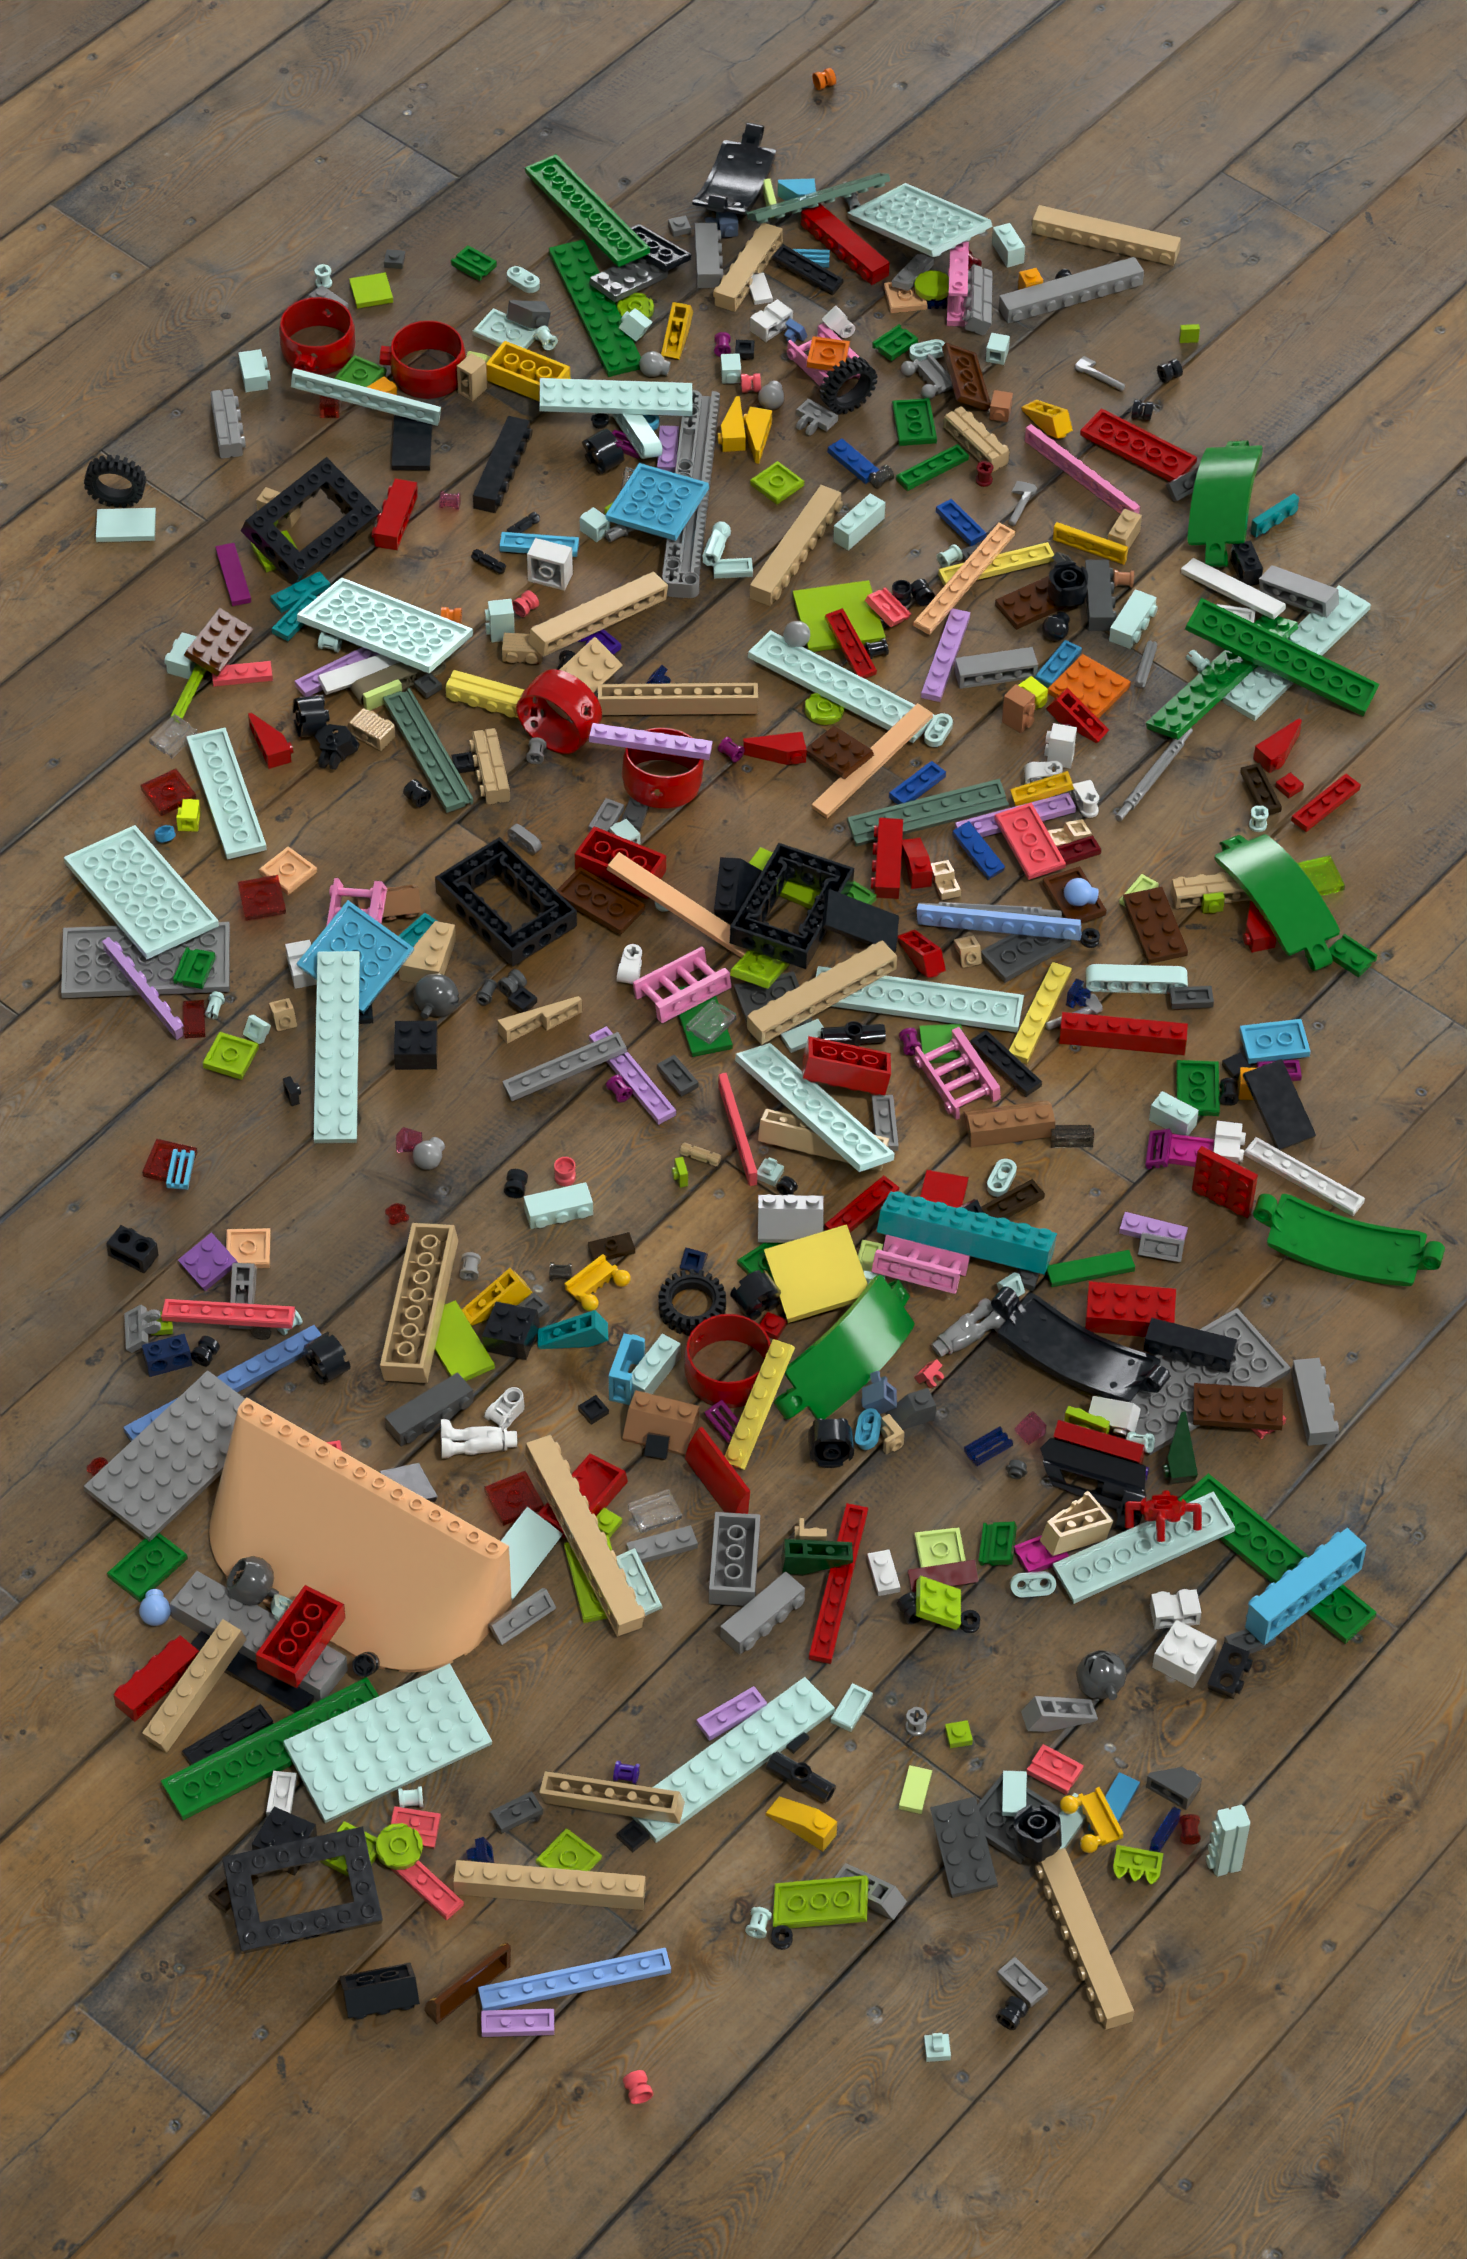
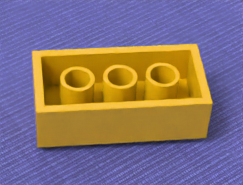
[486,341,570,402]

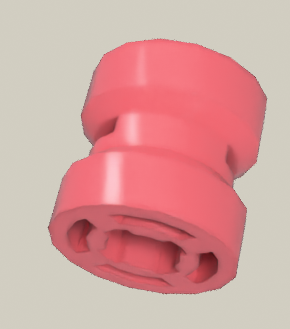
[741,373,761,393]
[512,590,539,617]
[554,1157,576,1186]
[623,2070,653,2104]

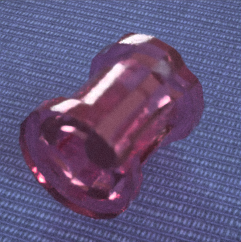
[439,491,461,510]

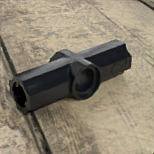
[820,1021,886,1046]
[766,1751,836,1803]

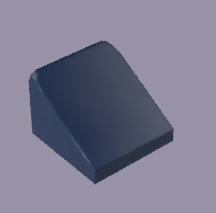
[680,1247,708,1273]

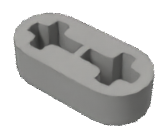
[507,824,542,855]

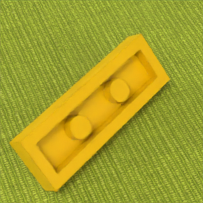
[1010,771,1074,806]

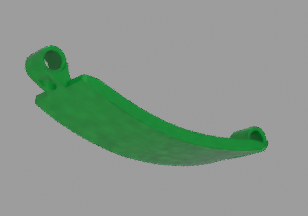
[1187,440,1263,568]
[1214,834,1340,971]
[1253,1194,1445,1286]
[773,1275,915,1420]

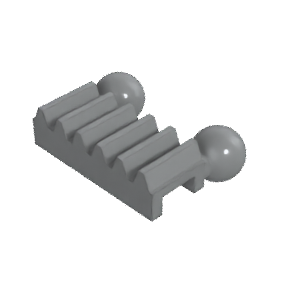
[901,353,953,399]

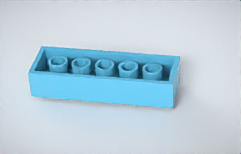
[1245,1528,1367,1645]

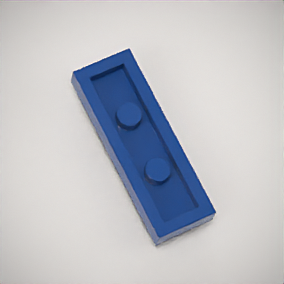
[827,439,880,484]
[936,499,986,546]
[889,761,946,804]
[952,821,1005,880]

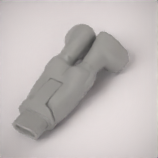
[931,1298,1006,1357]

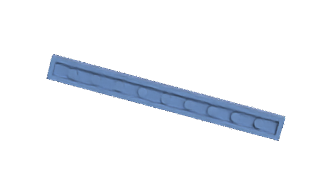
[124,1325,322,1441]

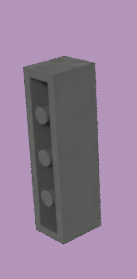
[1085,560,1116,631]
[385,1372,474,1446]

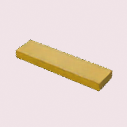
[1053,522,1128,565]

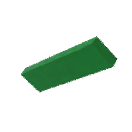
[896,444,969,491]
[1046,1250,1135,1287]

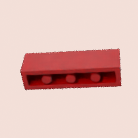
[372,478,418,550]
[871,818,903,899]
[114,1635,200,1722]

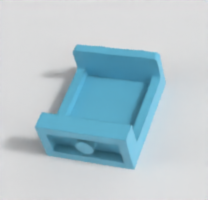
[609,1333,645,1405]

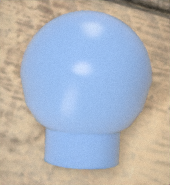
[1064,878,1099,906]
[139,1589,171,1626]

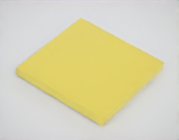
[764,1225,868,1323]

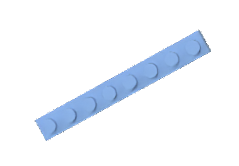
[917,904,1082,941]
[478,1948,671,2011]

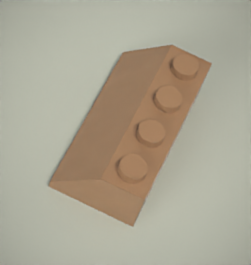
[964,1100,1055,1148]

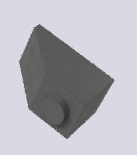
[506,300,551,328]
[886,1388,936,1430]
[1146,1767,1202,1810]

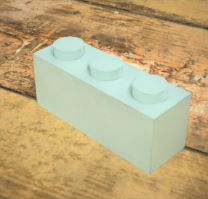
[833,493,885,551]
[1109,589,1158,649]
[524,1182,593,1229]
[632,1334,681,1395]

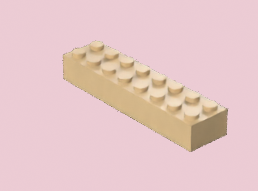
[380,1223,458,1383]

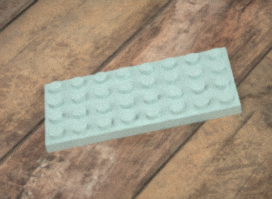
[847,183,992,257]
[297,578,473,673]
[64,825,219,959]
[283,1663,492,1823]

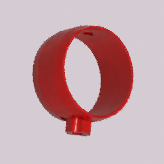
[279,297,356,375]
[380,321,467,399]
[516,669,602,754]
[622,728,704,808]
[684,1314,771,1408]

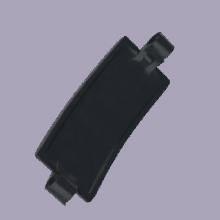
[692,122,776,215]
[991,1286,1171,1402]

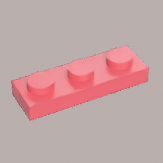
[212,661,273,687]

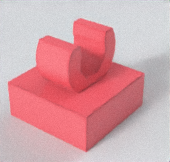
[914,1359,944,1388]

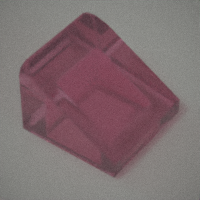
[396,1127,422,1152]
[1015,1411,1047,1445]

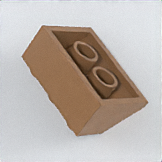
[356,884,422,920]
[622,1390,699,1456]

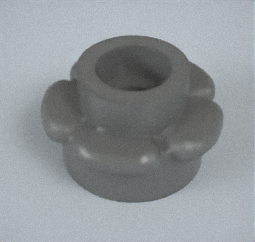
[1006,1460,1027,1479]

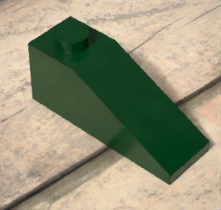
[1162,1411,1198,1485]
[781,1539,853,1575]

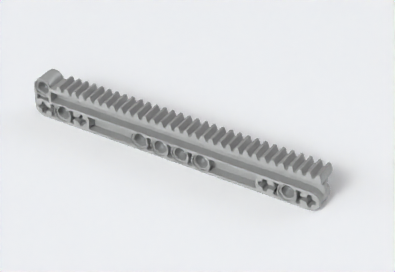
[662,390,720,598]

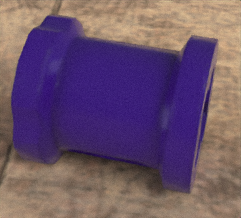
[613,1760,640,1785]

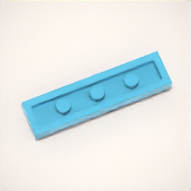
[500,532,579,557]

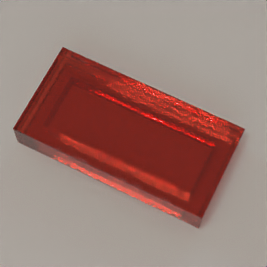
[183,1000,206,1039]

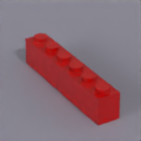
[801,203,890,285]
[1059,1012,1188,1055]

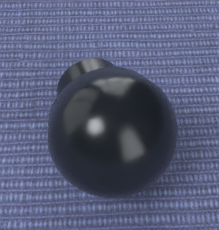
[1042,612,1070,642]

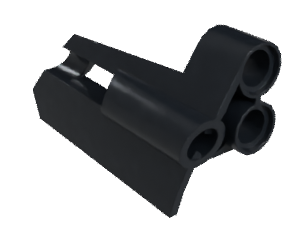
[1040,1438,1146,1532]

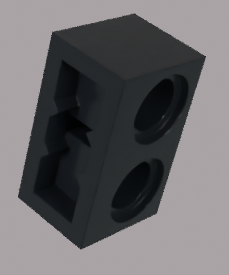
[1230,540,1263,586]
[106,1225,159,1273]
[1207,1642,1253,1699]

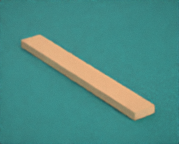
[913,523,1015,635]
[812,703,933,819]
[607,852,748,958]

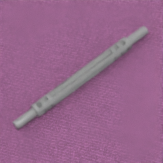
[1115,728,1193,821]
[918,902,1062,918]

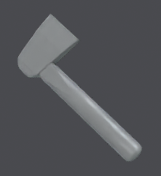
[1075,356,1125,391]
[1008,481,1037,526]
[1045,994,1103,1030]

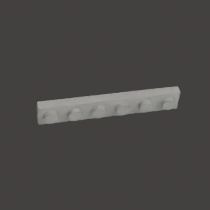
[502,1032,627,1101]

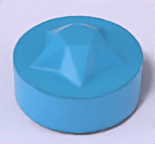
[154,825,176,842]

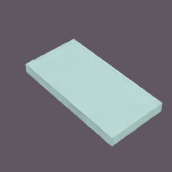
[501,1507,563,1600]

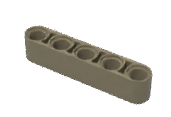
[351,661,446,705]

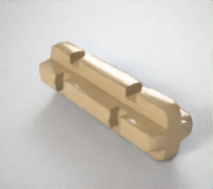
[680,1143,721,1166]

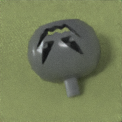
[413,973,459,1019]
[227,1556,279,1606]
[1076,1650,1127,1700]

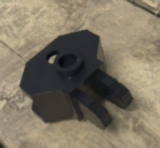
[315,724,360,770]

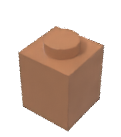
[989,390,1013,422]

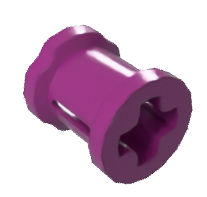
[714,332,731,357]
[718,737,745,762]
[899,1028,922,1056]
[606,1074,633,1102]

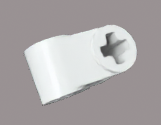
[822,306,855,338]
[1024,761,1063,784]
[1070,780,1099,818]
[617,944,642,984]
[484,1387,525,1431]

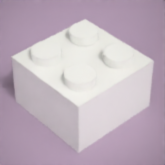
[527,538,573,591]
[1152,1620,1217,1688]

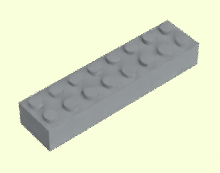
[170,1571,348,1702]

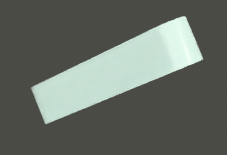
[612,414,662,459]
[1086,964,1188,994]

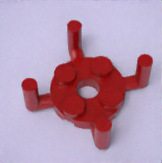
[1125,1490,1202,1542]

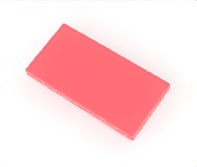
[994,802,1066,880]

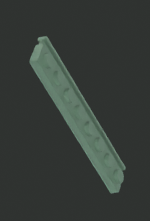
[747,173,890,223]
[383,688,473,813]
[847,779,1009,847]

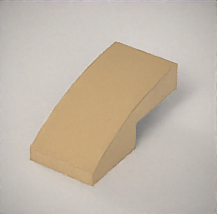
[1048,819,1092,847]
[931,860,961,900]

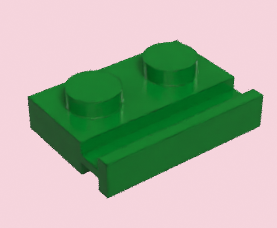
[451,245,497,281]
[872,324,918,361]
[1329,934,1378,978]
[173,947,216,989]
[979,1521,1017,1566]

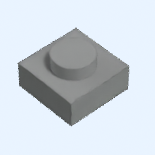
[668,216,691,237]

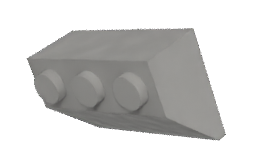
[758,1194,823,1243]

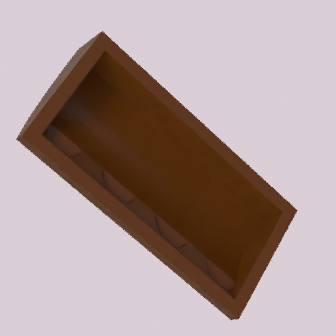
[424,1943,511,2024]

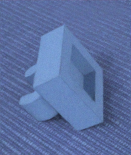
[784,318,807,343]

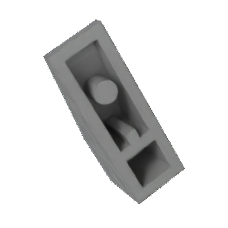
[229,1263,257,1329]
[1021,1696,1098,1732]
[835,1863,907,1920]

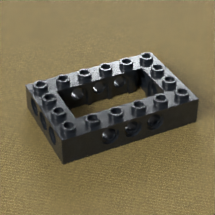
[241,457,380,585]
[435,837,577,967]
[729,843,855,969]
[222,1826,383,1954]

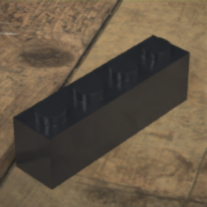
[1144,1318,1237,1372]

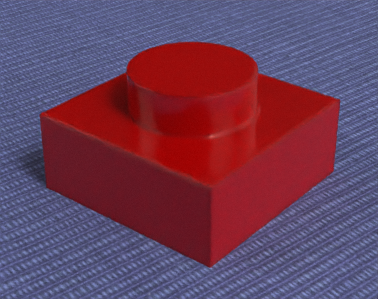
[1275,772,1304,799]
[760,1312,787,1340]

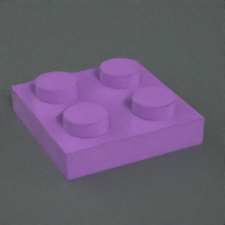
[178,1232,238,1291]

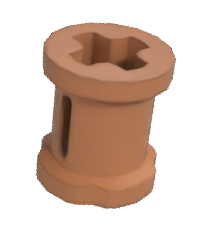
[1113,569,1134,588]

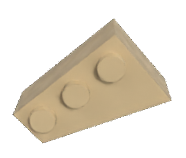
[399,921,456,983]
[1040,1491,1113,1556]

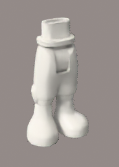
[441,1419,517,1459]

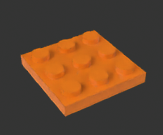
[1048,654,1131,719]

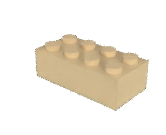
[546,637,622,720]

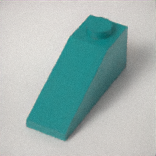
[538,1310,608,1349]

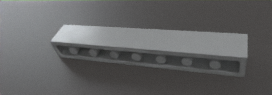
[999,257,1144,324]

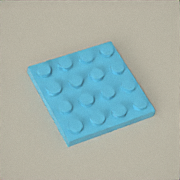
[605,463,709,541]
[296,900,414,1014]

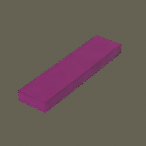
[215,543,251,606]

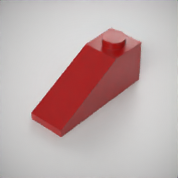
[1046,688,1109,743]
[248,712,294,769]
[1253,718,1302,773]
[743,732,807,765]
[902,838,933,889]
[1243,900,1276,953]
[897,929,946,978]

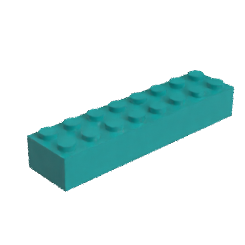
[877,1191,1057,1274]

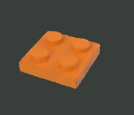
[806,336,850,371]

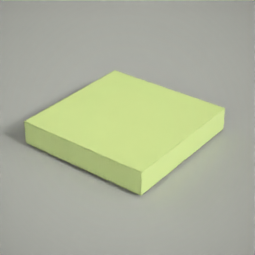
[914,1528,966,1568]

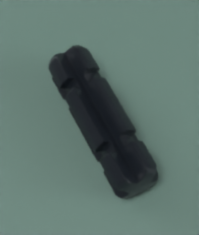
[507,512,540,533]
[471,549,506,574]

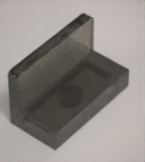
[1050,1125,1094,1148]

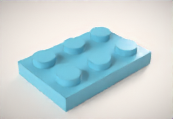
[1239,1019,1311,1064]

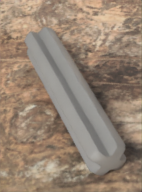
[1134,640,1157,688]

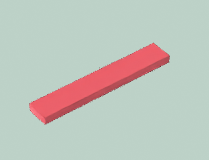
[718,1073,757,1186]
[161,1299,296,1329]

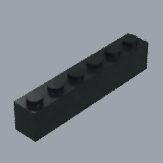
[473,416,533,513]

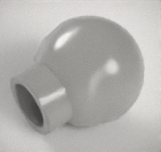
[640,351,671,377]
[758,381,784,410]
[783,621,811,647]
[413,1137,445,1170]

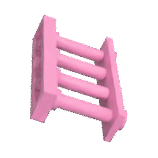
[947,242,969,327]
[787,323,861,386]
[327,878,387,925]
[633,947,731,1023]
[914,1027,1001,1120]
[871,1235,970,1294]

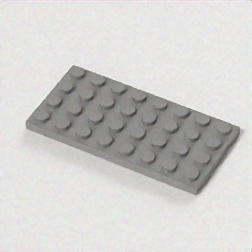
[61,922,230,998]
[1099,1308,1291,1455]
[84,1370,245,1542]

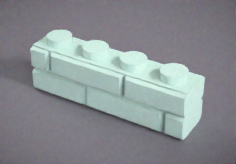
[1206,1805,1250,1877]

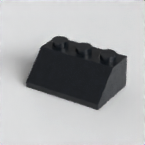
[714,857,762,923]
[340,1962,420,2019]

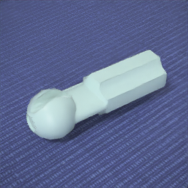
[702,522,731,566]

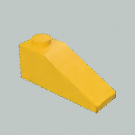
[661,302,693,360]
[717,396,746,452]
[1021,400,1073,439]
[743,407,772,464]
[462,1268,533,1326]
[766,1796,837,1852]

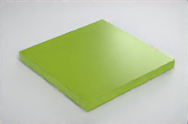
[792,580,886,652]

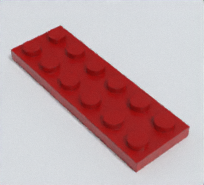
[1080,408,1197,481]

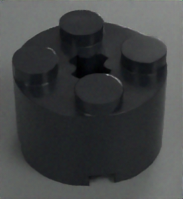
[582,429,625,475]
[1048,561,1088,607]
[292,695,330,738]
[730,1270,781,1321]
[302,1332,351,1384]
[808,1418,854,1468]
[1014,1805,1062,1862]

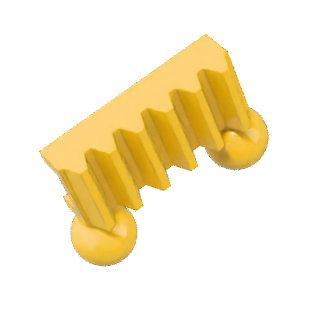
[564,1254,631,1312]
[1060,1787,1124,1853]

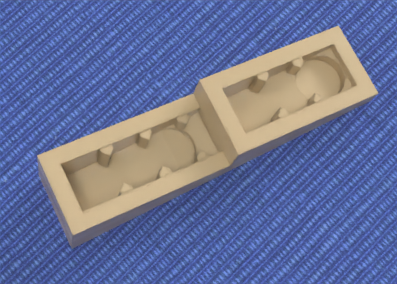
[497,996,582,1044]

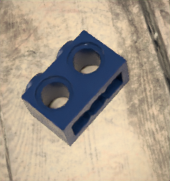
[142,1334,192,1377]

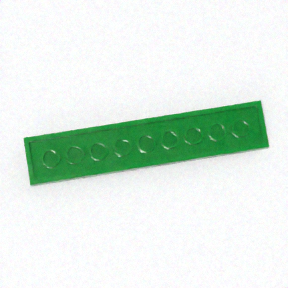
[525,154,650,267]
[549,239,641,377]
[1184,598,1380,716]
[1146,615,1298,740]
[1178,1473,1377,1644]
[161,1677,379,1820]

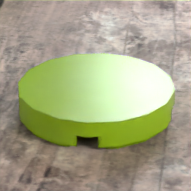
[914,270,949,301]
[617,293,654,319]
[804,693,844,725]
[375,1823,423,1870]

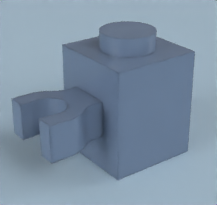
[705,212,738,238]
[861,1370,897,1414]

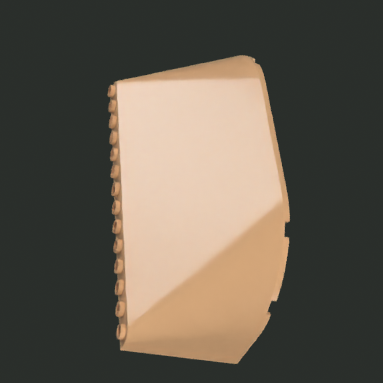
[209,1397,512,1673]

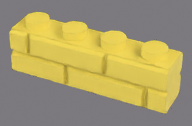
[446,670,524,718]

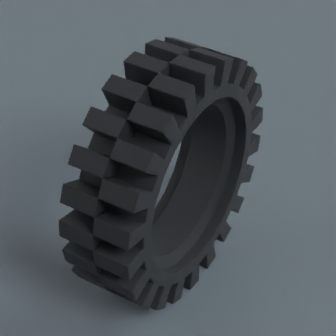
[819,356,878,414]
[84,455,146,508]
[658,1269,726,1336]

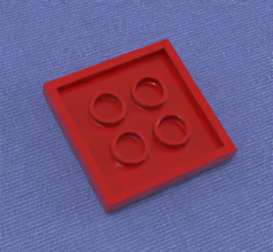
[1192,1146,1258,1218]

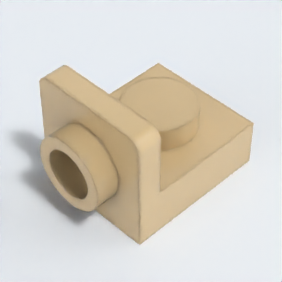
[954,935,982,968]
[269,998,297,1031]
[880,1414,905,1454]
[795,1518,827,1541]

